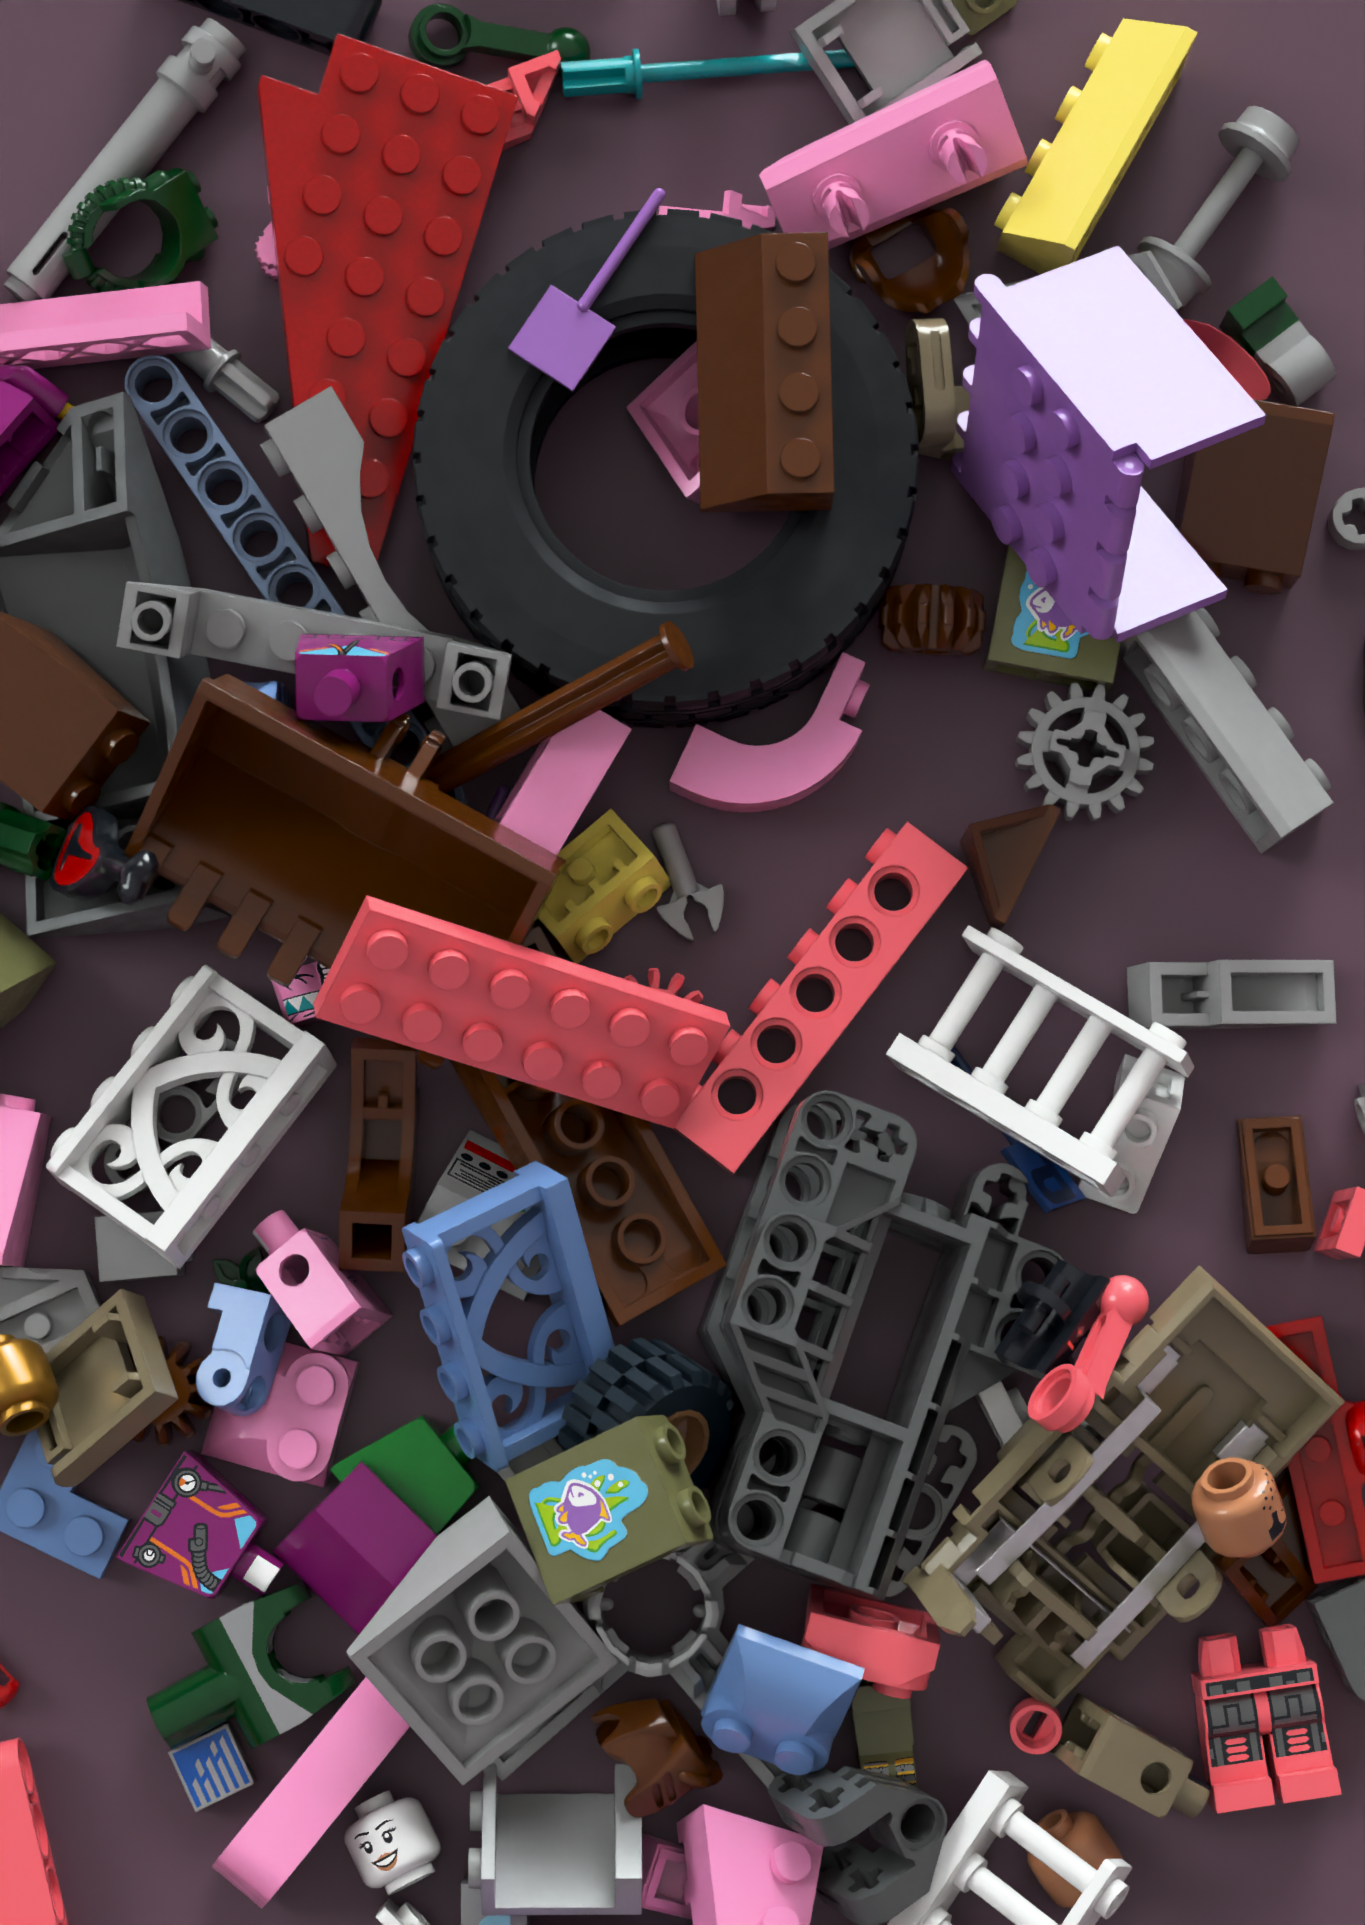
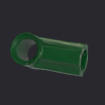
[0,801,66,881]

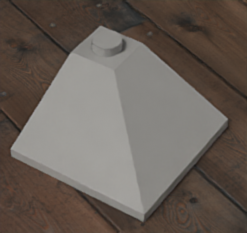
[346,1496,619,1785]

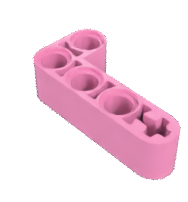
[212,1677,410,1909]

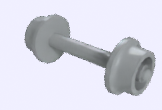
[1137,106,1300,311]

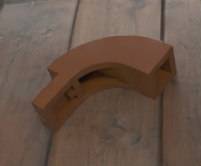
[339,1037,419,1272]

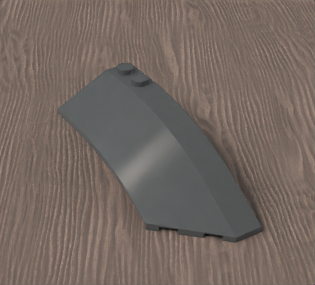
[0,392,230,939]

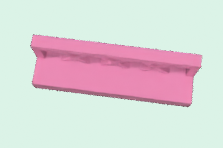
[0,281,211,369]

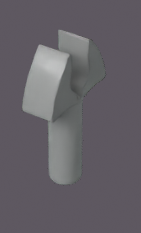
[652,822,724,943]

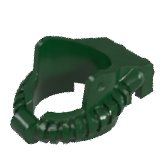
[62,167,218,293]

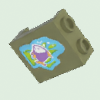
[983,544,1121,693]
[505,1415,713,1605]

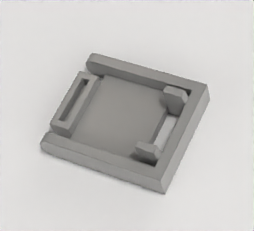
[789,0,983,125]

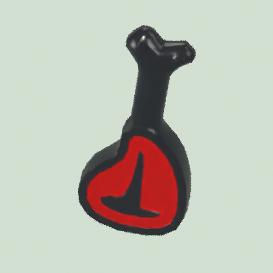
[50,805,159,906]

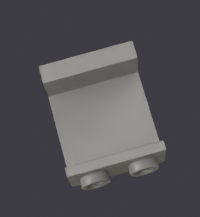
[468,1764,642,1915]

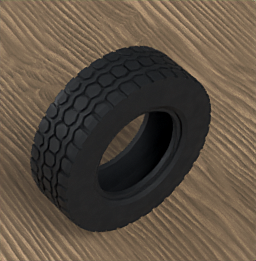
[412,209,919,728]

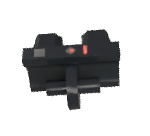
[994,1259,1111,1381]

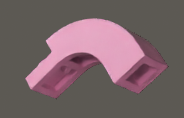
[669,652,871,813]

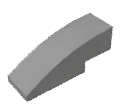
[1127,960,1337,1030]

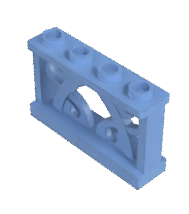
[402,1161,615,1472]

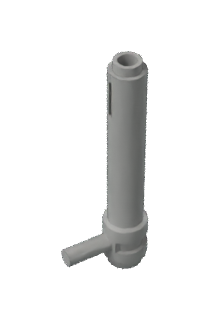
[3,18,246,302]

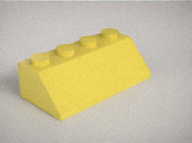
[994,18,1198,274]

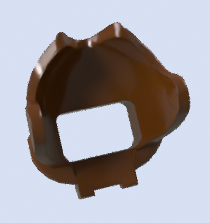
[849,208,970,315]
[590,1698,723,1817]

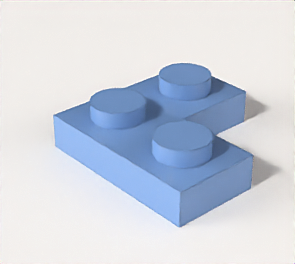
[0,1429,132,1579]

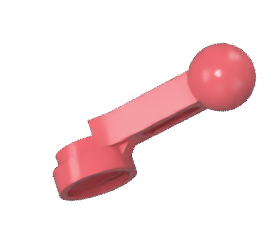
[1028,1275,1149,1433]

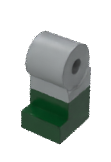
[1219,276,1336,407]

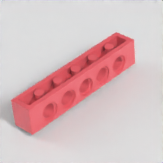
[672,821,968,1176]

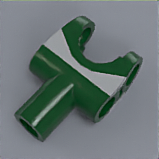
[146,1581,357,1750]

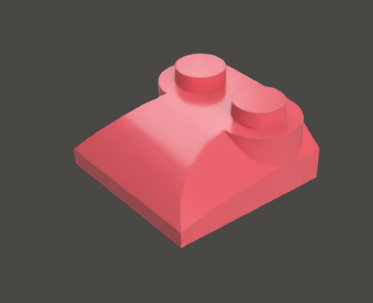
[801,1583,941,1699]

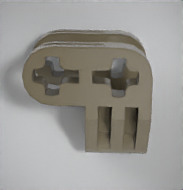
[905,318,970,460]

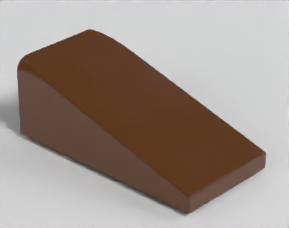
[1237,1115,1316,1254]

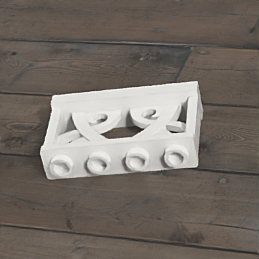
[46,964,338,1269]

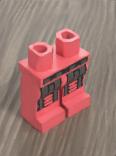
[1191,1624,1342,1814]

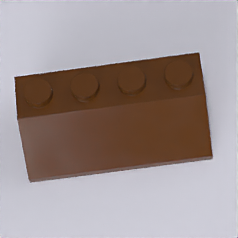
[695,232,834,513]

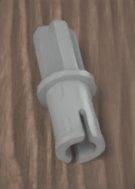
[172,338,280,423]

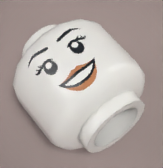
[344,1790,441,1895]

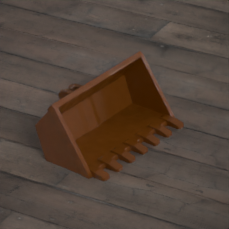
[117,673,566,1070]

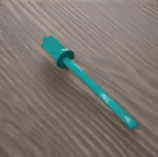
[561,48,855,100]

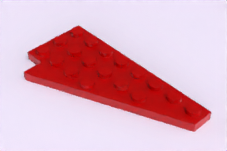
[257,33,519,569]

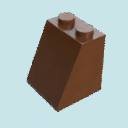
[1174,399,1335,595]
[0,611,151,822]

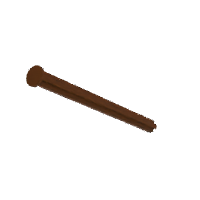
[425,621,694,794]

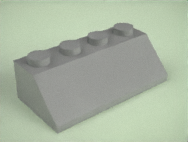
[1118,607,1334,854]

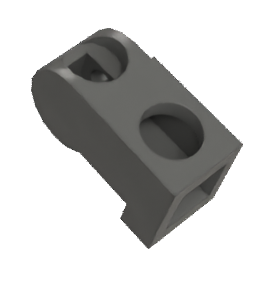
[1304,1575,1365,1701]

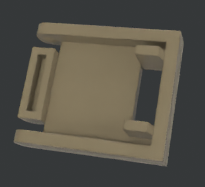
[37,1288,179,1488]

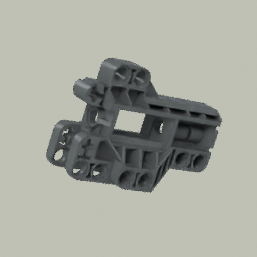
[696,1090,1064,1601]

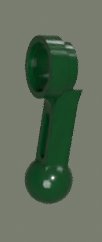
[408,3,591,77]

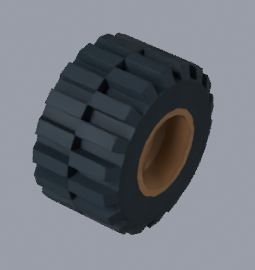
[559,1338,736,1489]

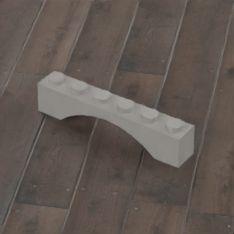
[260,386,521,754]

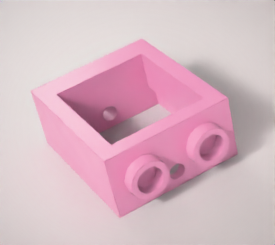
[493,710,632,855]

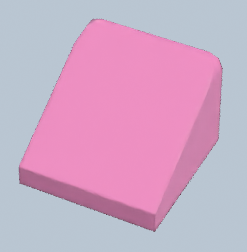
[642,1833,692,1919]

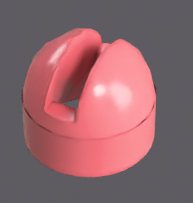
[1009,1697,1062,1755]

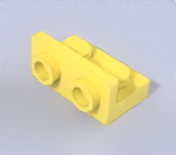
[538,809,671,964]

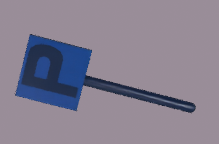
[951,1046,1086,1214]

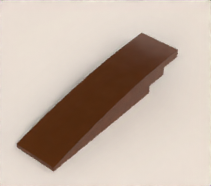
[449,926,727,1327]

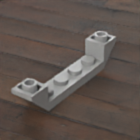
[116,581,512,720]

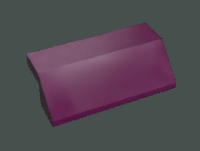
[273,1460,439,1635]

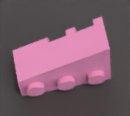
[676,1804,824,1925]

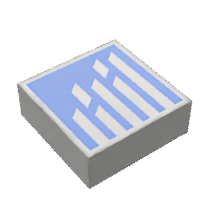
[168,1722,257,1812]

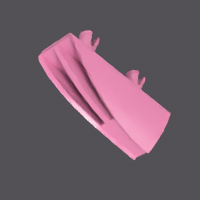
[759,60,1028,250]

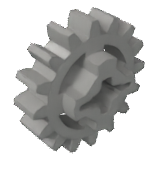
[1015,683,1154,823]

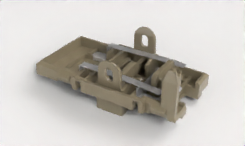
[901,1265,1345,1708]

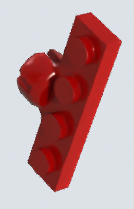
[1265,1315,1365,1584]

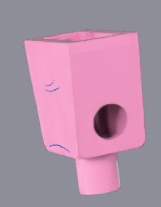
[253,1210,394,1356]

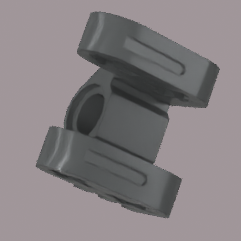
[768,1766,947,1925]

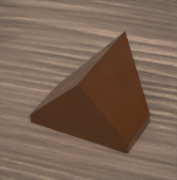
[960,804,1062,930]
[1211,1472,1318,1627]

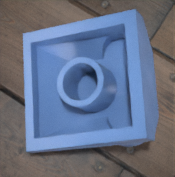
[701,1624,865,1775]

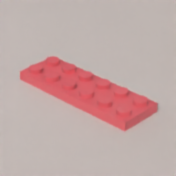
[313,895,731,1129]

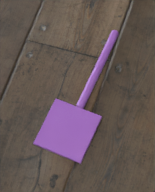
[508,188,666,392]

